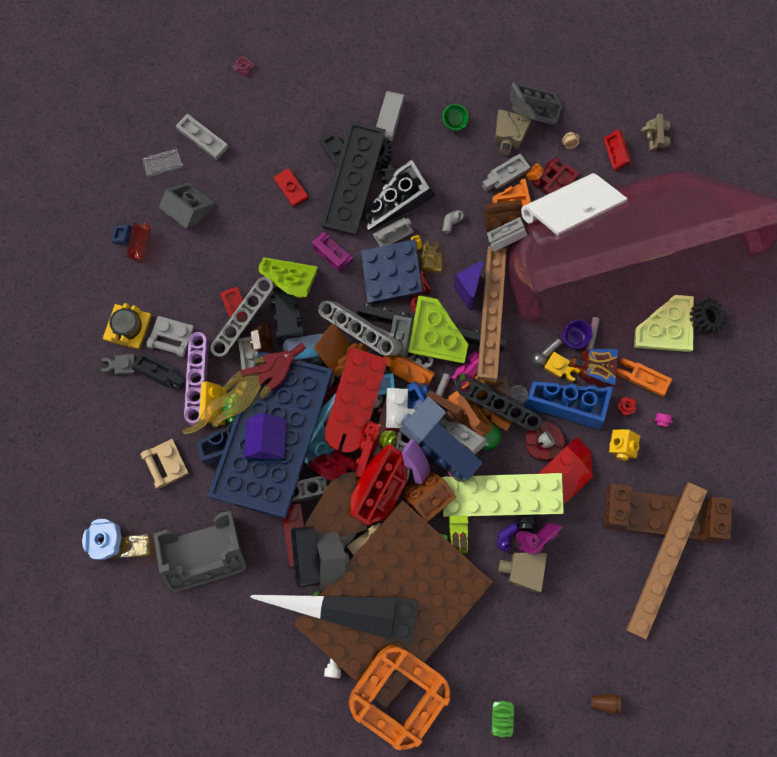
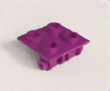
[516,523,562,555]

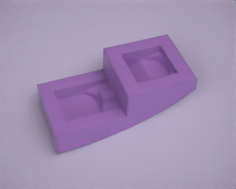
[402,439,431,484]

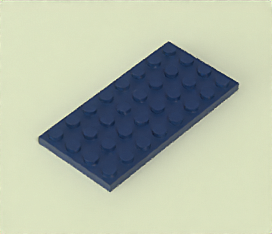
[208,351,333,519]

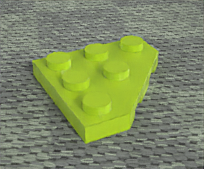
[259,257,318,298]
[408,295,468,363]

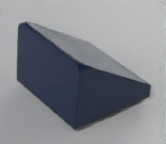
[111,225,137,246]

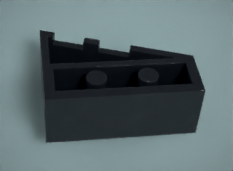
[270,287,304,346]

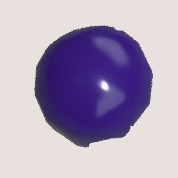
[562,319,593,350]

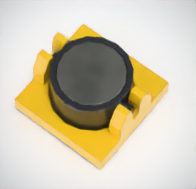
[103,303,152,350]

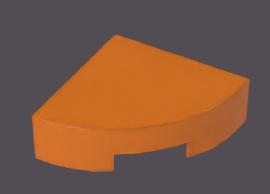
[526,164,544,181]

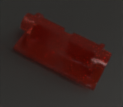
[126,222,151,263]

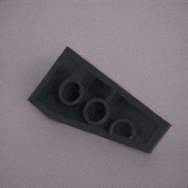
[362,160,436,231]

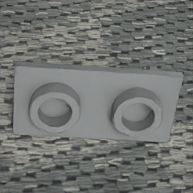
[373,217,414,247]

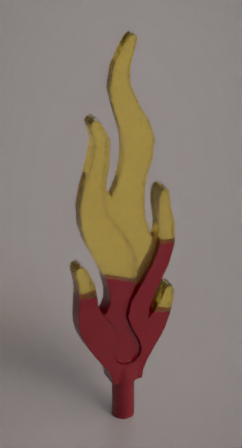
[182,343,306,434]

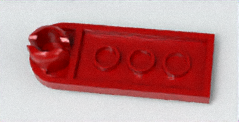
[324,347,388,453]

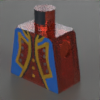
[571,349,618,388]

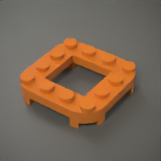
[348,645,450,751]

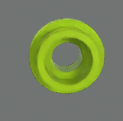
[379,430,397,449]

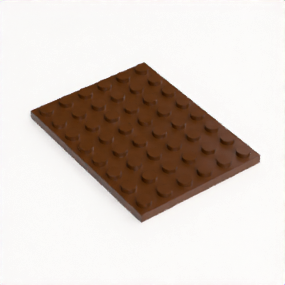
[293,501,493,708]

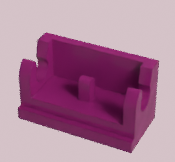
[312,232,353,273]

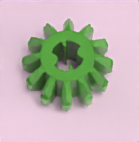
[492,701,514,738]

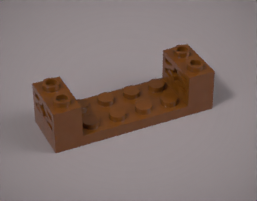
[603,484,732,543]

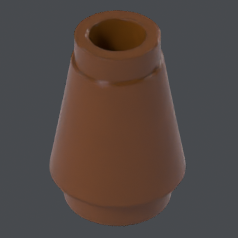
[591,693,621,715]

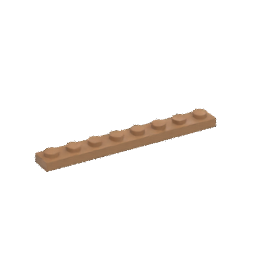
[477,246,507,382]
[626,482,707,639]

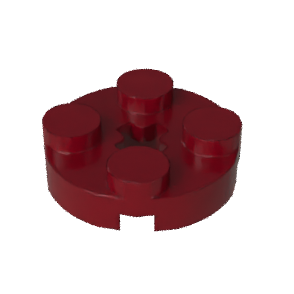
[525,421,565,461]

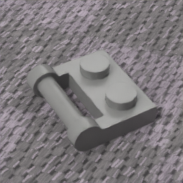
[147,316,195,358]

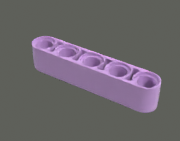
[184,332,209,427]

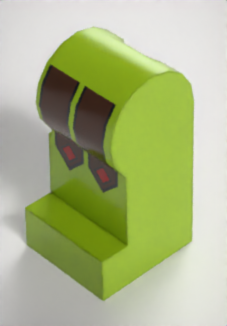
[449,515,468,554]

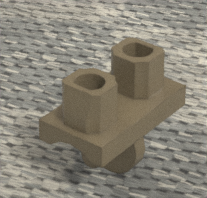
[641,113,670,151]

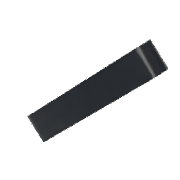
[454,373,542,430]

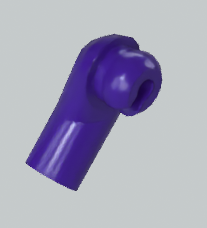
[497,523,519,551]

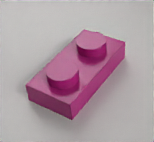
[451,351,479,385]

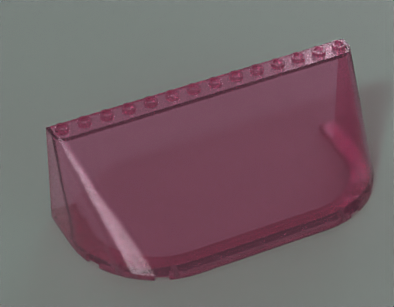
[508,171,777,323]

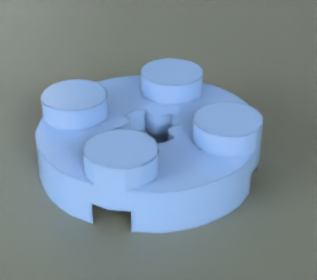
[82,519,121,560]

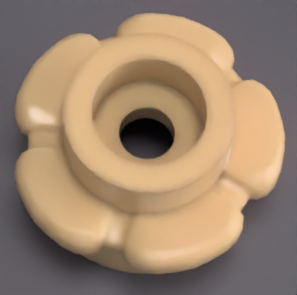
[562,132,579,149]

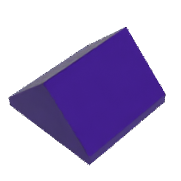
[454,262,483,310]
[244,412,287,459]

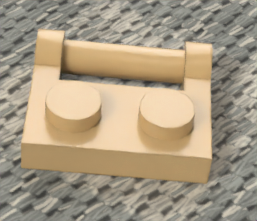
[140,439,189,489]

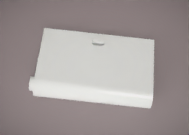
[521,173,628,235]

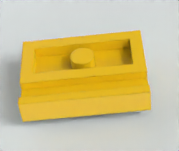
[199,381,227,425]

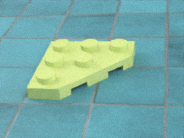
[634,295,694,352]

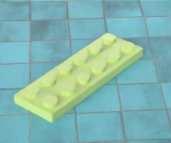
[442,473,564,517]

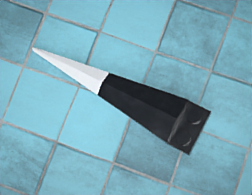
[250,595,418,643]

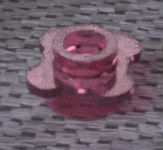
[233,57,254,76]

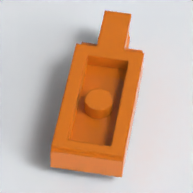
[383,355,435,386]

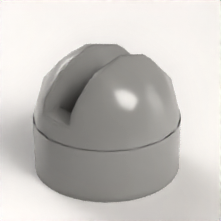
[538,431,556,448]

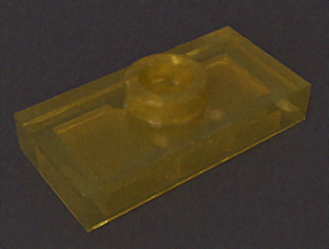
[111,535,151,558]

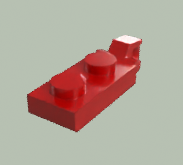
[355,421,382,478]

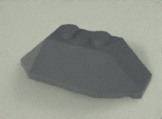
[509,82,563,125]

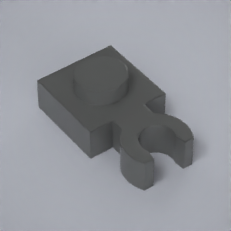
[101,354,135,375]

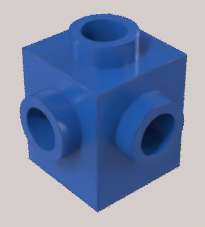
[406,382,431,409]

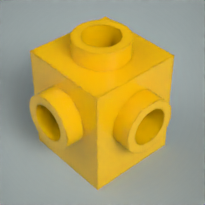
[609,430,640,461]

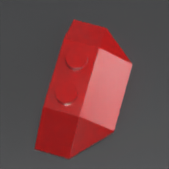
[538,437,593,504]
[351,444,407,525]

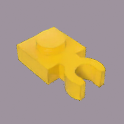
[544,352,580,382]

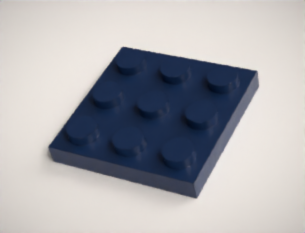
[361,239,424,304]

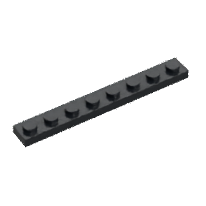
[357,303,507,352]

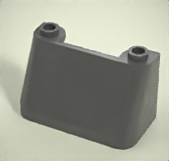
[153,511,246,592]

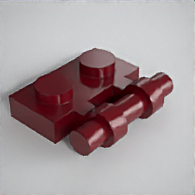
[532,157,580,195]
[308,451,358,481]

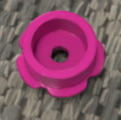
[654,413,673,427]

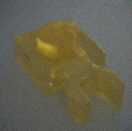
[421,240,442,273]

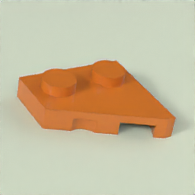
[492,179,531,207]

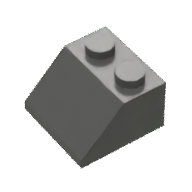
[159,182,215,228]
[316,532,349,592]

